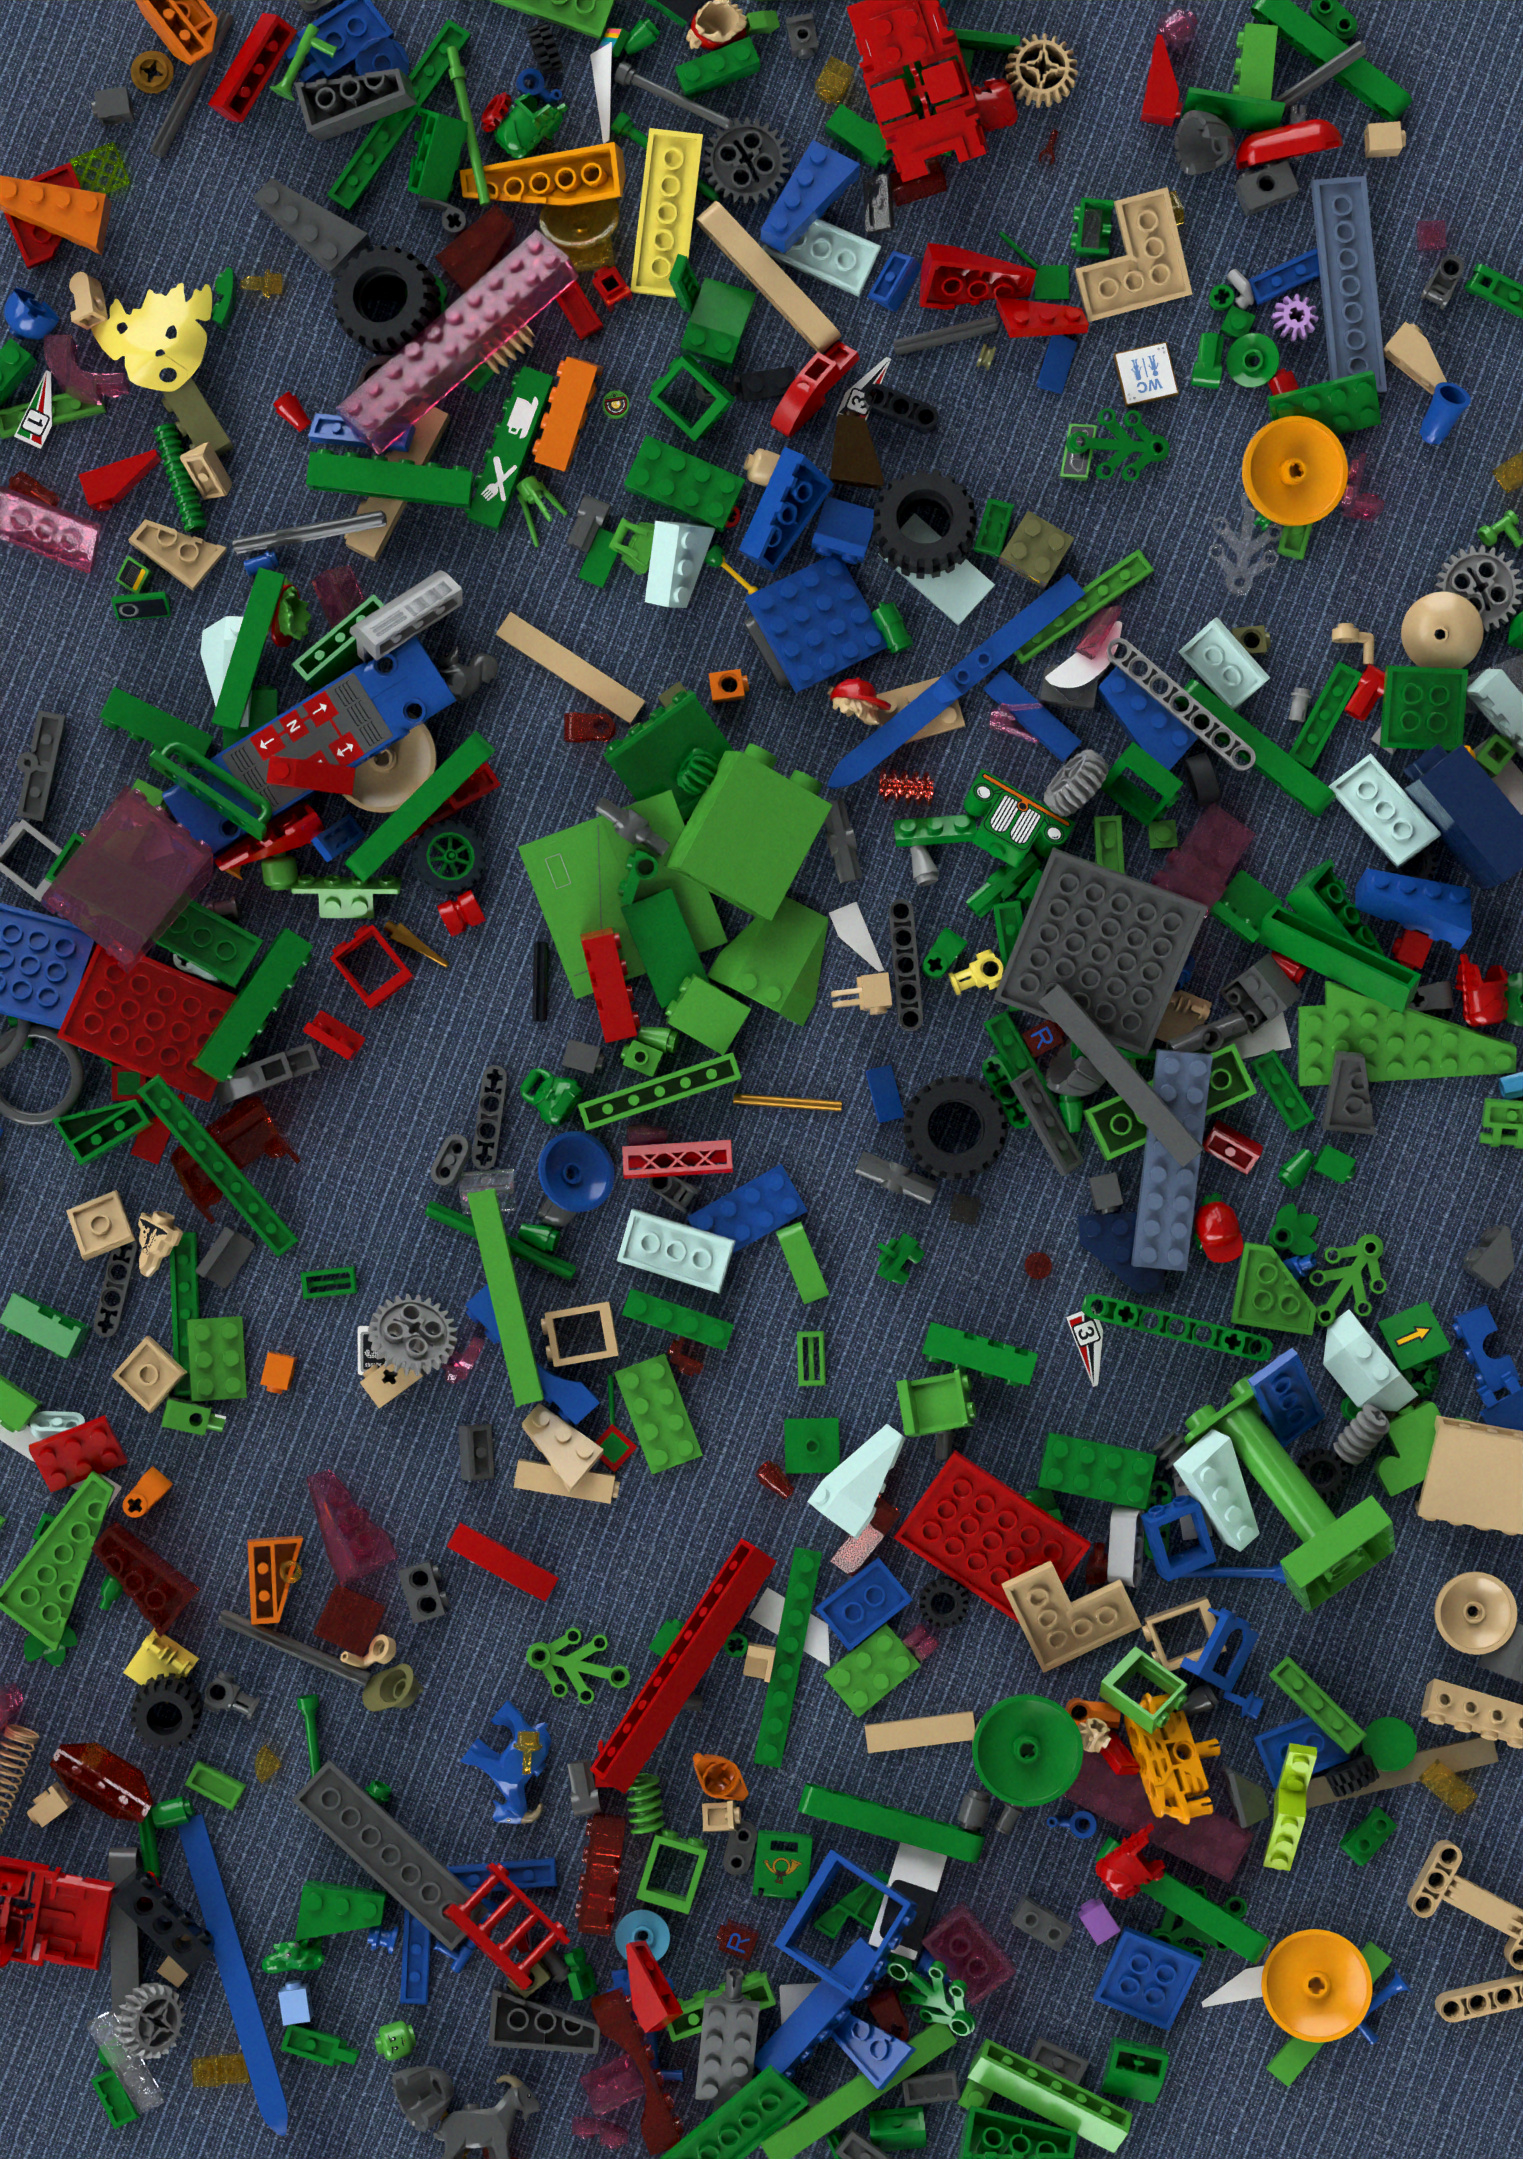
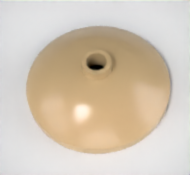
[1401,591,1484,669]
[1434,1572,1517,1655]

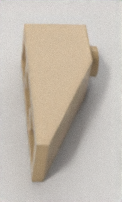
[1383,321,1447,395]

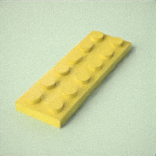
[630,128,703,298]

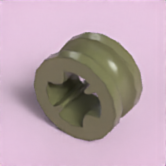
[976,343,997,371]

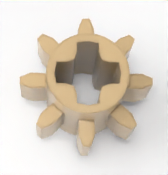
[1078,1718,1111,1753]

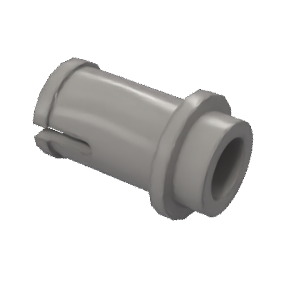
[1288,687,1312,723]

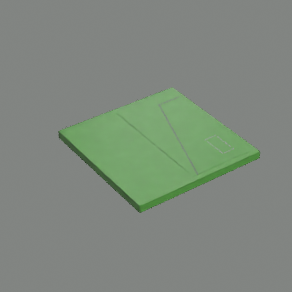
[518,789,728,999]

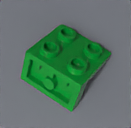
[1207,870,1283,945]

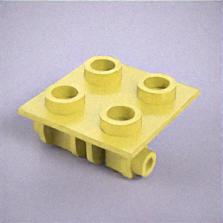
[123,1628,199,1704]

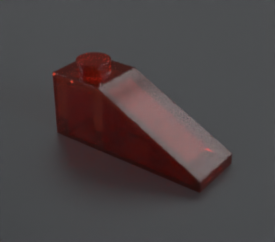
[830,1495,901,1577]

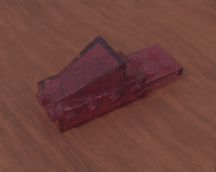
[1150,803,1256,920]

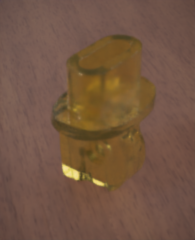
[240,269,282,298]
[513,1731,543,1774]

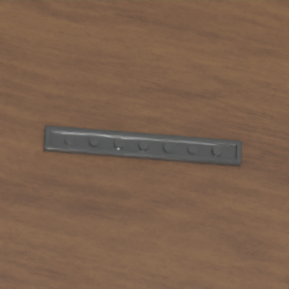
[1039,983,1205,1167]

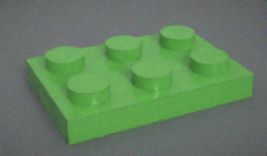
[187,1316,247,1402]
[823,1622,921,1718]

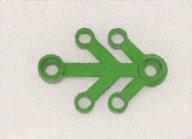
[1309,1234,1387,1327]
[526,1627,630,1704]

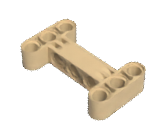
[1407,1840,1523,1970]

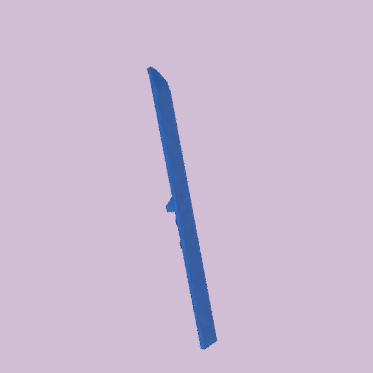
[827,573,1085,789]
[177,1813,288,2136]

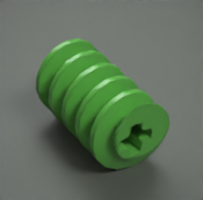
[627,1773,664,1834]

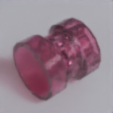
[902,1623,940,1661]

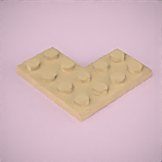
[1074,187,1192,322]
[1001,1561,1142,1673]

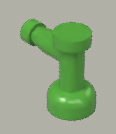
[1477,510,1523,548]

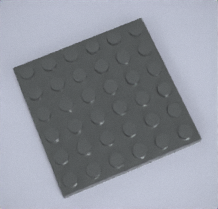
[994,848,1208,1057]

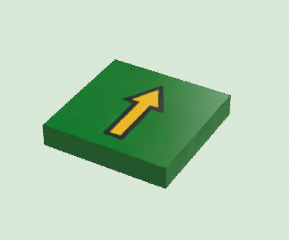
[1377,1301,1451,1373]

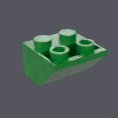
[1100,2036,1169,2103]

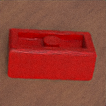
[1202,1120,1263,1175]

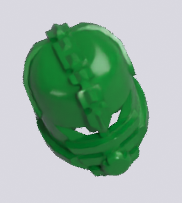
[494,93,568,159]

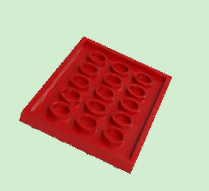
[56,937,237,1103]
[894,1450,1091,1624]

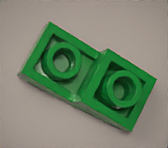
[212,266,237,330]

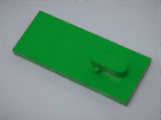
[1181,87,1285,131]

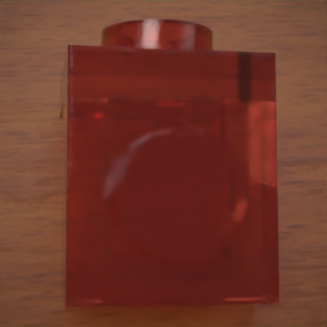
[667,1336,705,1377]

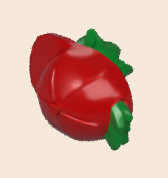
[1194,1192,1244,1263]

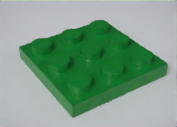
[1380,665,1468,751]

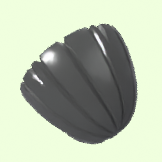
[1174,110,1235,175]
[1046,1038,1106,1096]
[392,2066,454,2132]

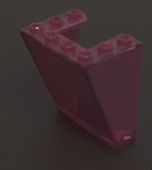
[41,785,213,974]

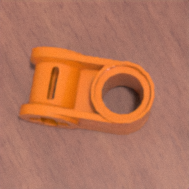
[123,1466,173,1518]

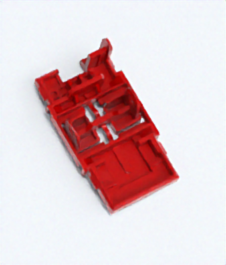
[0,1856,116,1971]

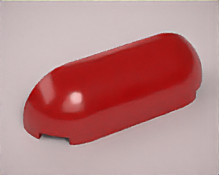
[1235,119,1343,170]

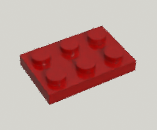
[29,1415,127,1493]

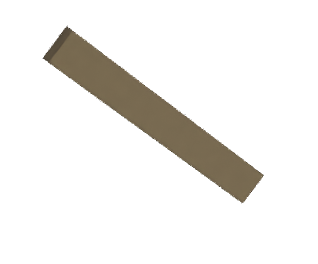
[1306,1736,1499,1809]

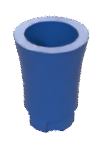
[1419,382,1471,445]

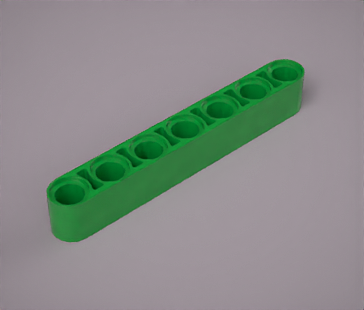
[1250,0,1412,122]
[1174,679,1336,817]
[344,731,496,883]
[797,1783,986,1864]
[1095,1835,1271,1964]

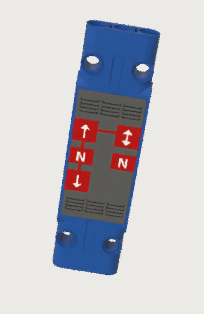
[162,635,457,860]

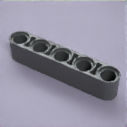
[888,899,923,1032]

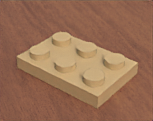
[877,676,965,744]

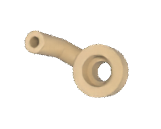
[1332,623,1374,666]
[341,1634,396,1669]

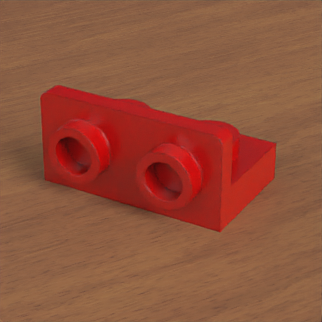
[303,1010,366,1061]

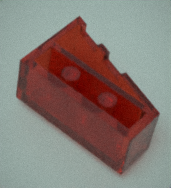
[435,204,516,305]

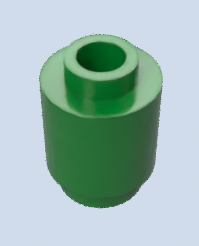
[152,1796,195,1830]

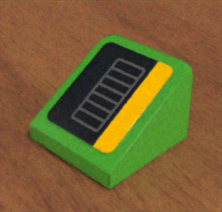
[115,556,153,594]

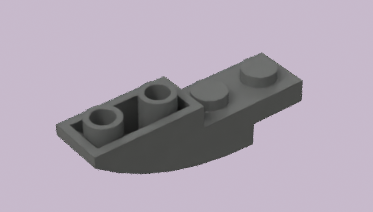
[215,1042,321,1106]

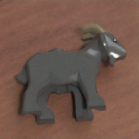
[433,2074,540,2159]

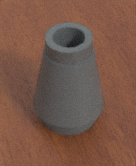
[1180,1683,1220,1718]

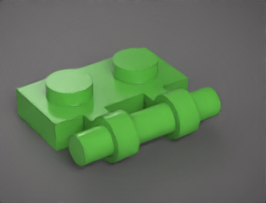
[1479,1098,1523,1149]

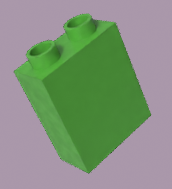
[664,743,832,921]

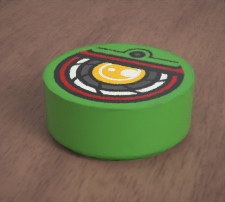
[602,391,630,419]

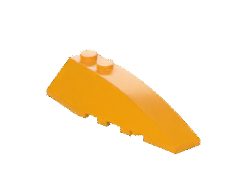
[460,142,626,206]

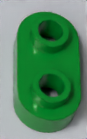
[1310,0,1357,42]

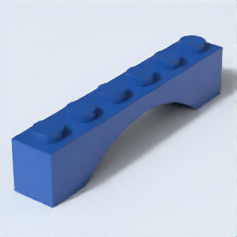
[465,1284,601,1425]

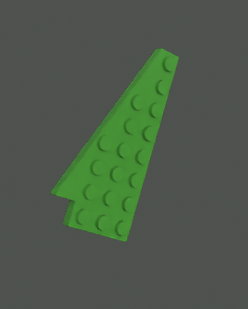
[1298,981,1517,1086]

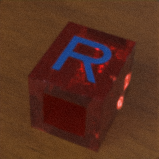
[1021,1020,1065,1058]
[715,1918,759,1961]

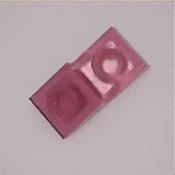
[572,2117,628,2149]

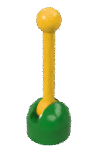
[704,543,758,595]

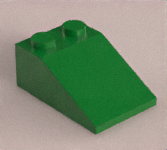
[680,277,757,371]

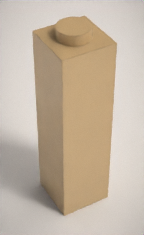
[514,1459,620,1504]

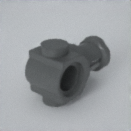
[203,1670,262,1720]

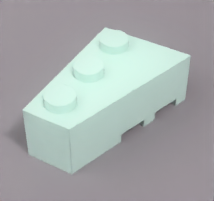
[645,521,715,608]

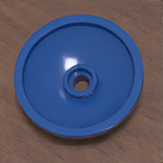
[538,1131,614,1213]

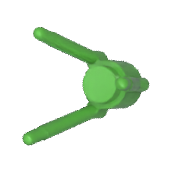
[516,476,568,547]

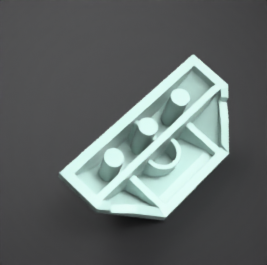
[1323,1309,1418,1412]

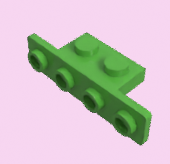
[291,874,402,918]

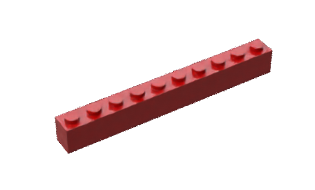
[590,1538,777,1794]

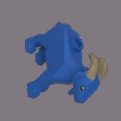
[460,1699,552,1824]

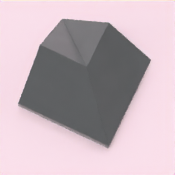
[1221,1764,1270,1828]

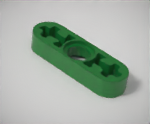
[982,1054,1032,1129]
[1143,1480,1172,1559]

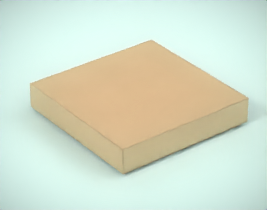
[66,1190,135,1261]
[112,1336,188,1413]

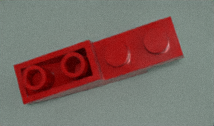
[770,341,860,438]

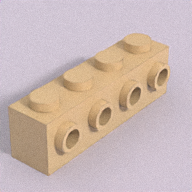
[1421,1678,1523,1748]

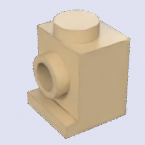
[27,1782,73,1827]

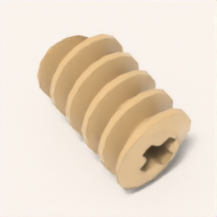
[476,315,535,374]

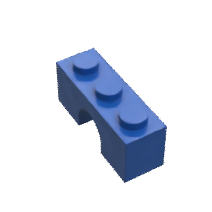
[1451,1304,1521,1393]

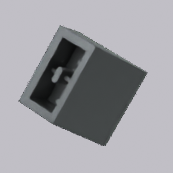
[1219,953,1302,1034]
[1461,1225,1515,1289]

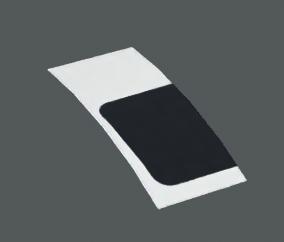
[868,1842,947,1960]

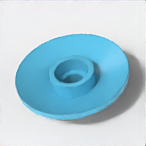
[615,1910,670,1961]

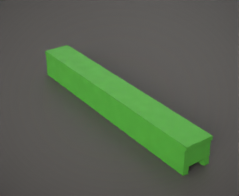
[467,1188,545,1408]

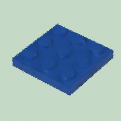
[1093,1926,1202,2031]

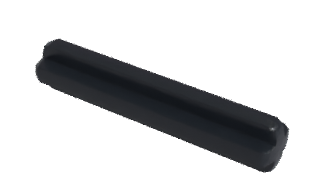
[532,942,549,1022]

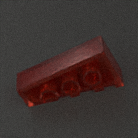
[91,1521,200,1638]
[575,1813,627,1936]

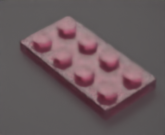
[0,486,102,574]

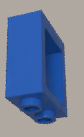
[1140,1495,1217,1582]

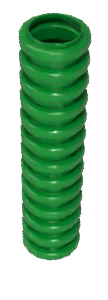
[153,423,208,532]

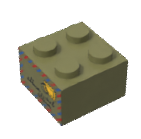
[998,510,1074,589]

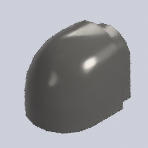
[537,1197,577,1227]

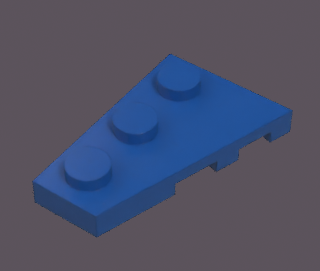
[830,2012,917,2090]

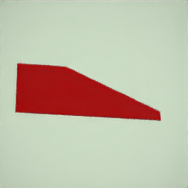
[130,1094,186,1165]

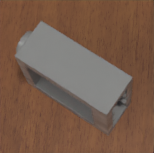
[0,819,63,904]

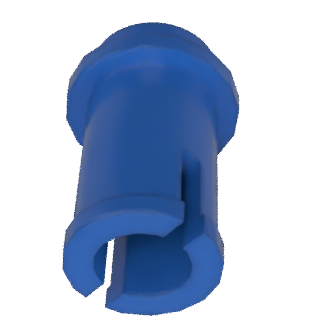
[243,550,280,577]

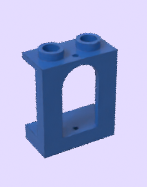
[1180,1607,1260,1693]

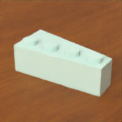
[1173,1429,1260,1552]

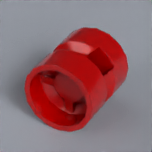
[437,889,486,937]

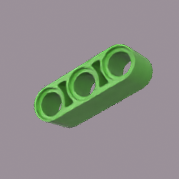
[776,1222,829,1305]

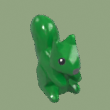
[261,1937,325,1974]

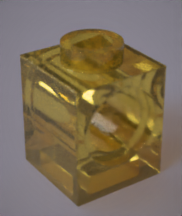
[815,56,854,104]

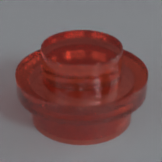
[1024,1252,1052,1279]

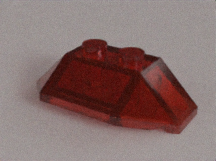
[49,1742,154,1823]

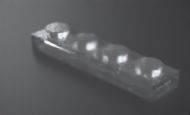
[87,2010,165,2114]

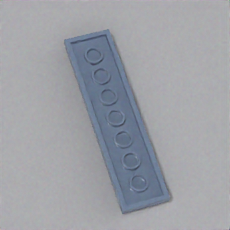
[1311,176,1387,394]
[1131,1049,1213,1271]

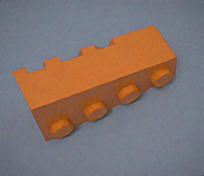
[0,175,112,255]

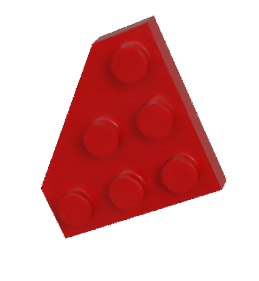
[4,162,82,270]

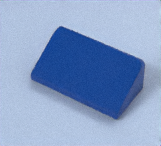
[867,250,921,312]
[1036,335,1077,394]
[865,1065,904,1124]

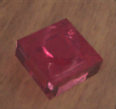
[1416,220,1446,251]

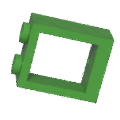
[1099,1646,1188,1734]
[636,1828,708,1915]

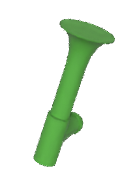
[269,24,338,101]

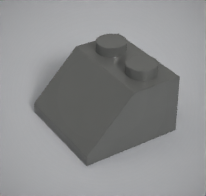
[1478,1621,1523,1683]

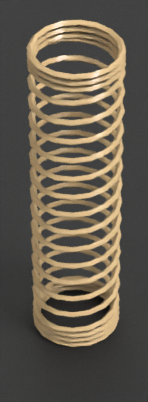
[0,1724,40,1834]

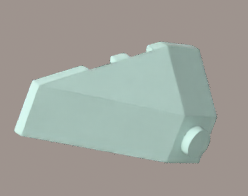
[200,616,252,727]
[807,1424,905,1539]

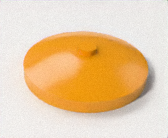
[1242,416,1348,526]
[1261,1929,1373,2043]

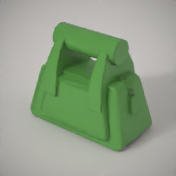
[609,518,655,575]

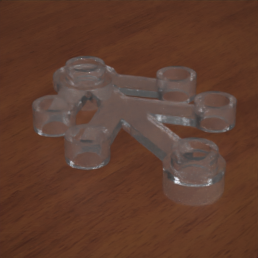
[1208,491,1283,595]

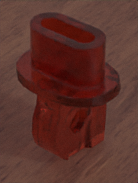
[1086,1542,1108,1585]

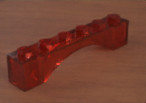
[591,1987,684,2156]

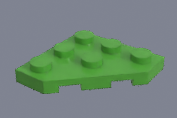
[1230,1241,1317,1336]

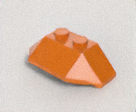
[135,0,218,65]

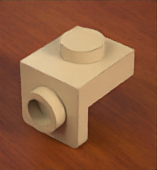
[702,1801,741,1832]

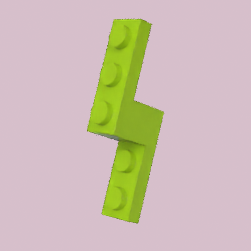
[1263,1743,1317,1871]

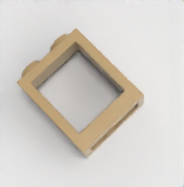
[541,1301,620,1367]
[1142,1596,1227,1671]

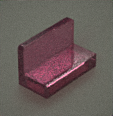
[311,565,365,629]

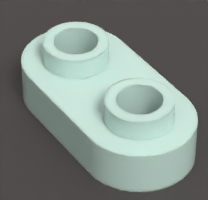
[30,1411,85,1439]

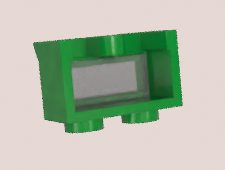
[1070,197,1114,261]

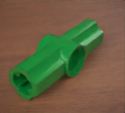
[965,851,1041,919]

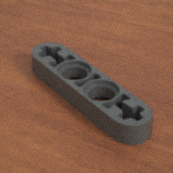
[472,1065,508,1170]
[94,1236,139,1337]

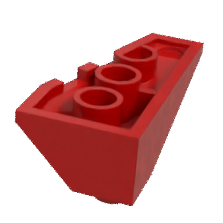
[213,800,326,871]

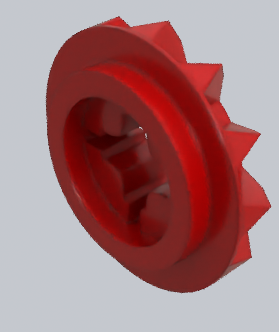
[481,92,511,132]

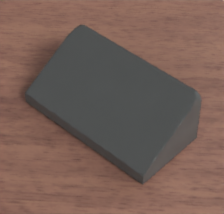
[458,1424,495,1481]

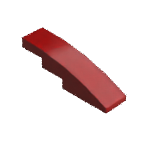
[404,762,501,844]
[447,1522,559,1602]

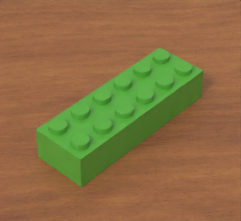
[1083,1043,1257,1161]

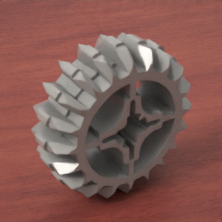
[1043,749,1109,817]
[115,1983,186,2060]

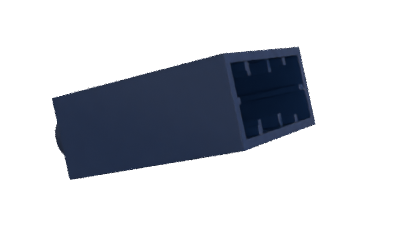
[1403,743,1523,891]

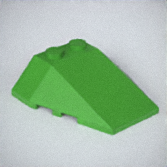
[707,896,829,1027]

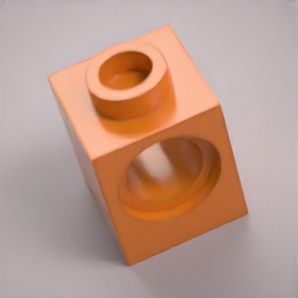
[709,669,749,704]
[260,1351,298,1394]

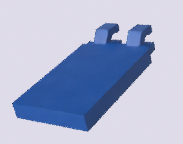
[284,0,394,83]
[1476,1371,1523,1431]

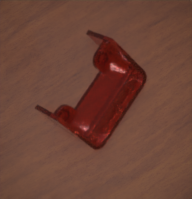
[171,1096,301,1224]

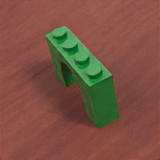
[825,61,930,170]

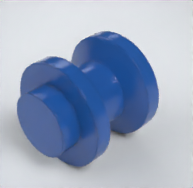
[367,1924,399,1954]

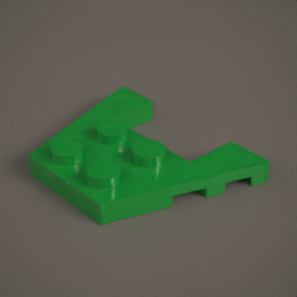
[813,1869,910,1984]

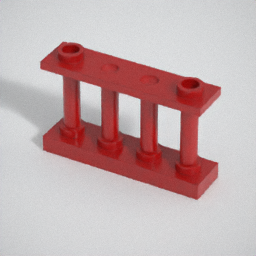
[443,1862,571,1990]

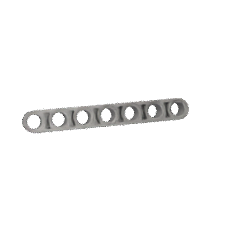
[1106,638,1256,771]

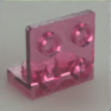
[1339,452,1385,522]

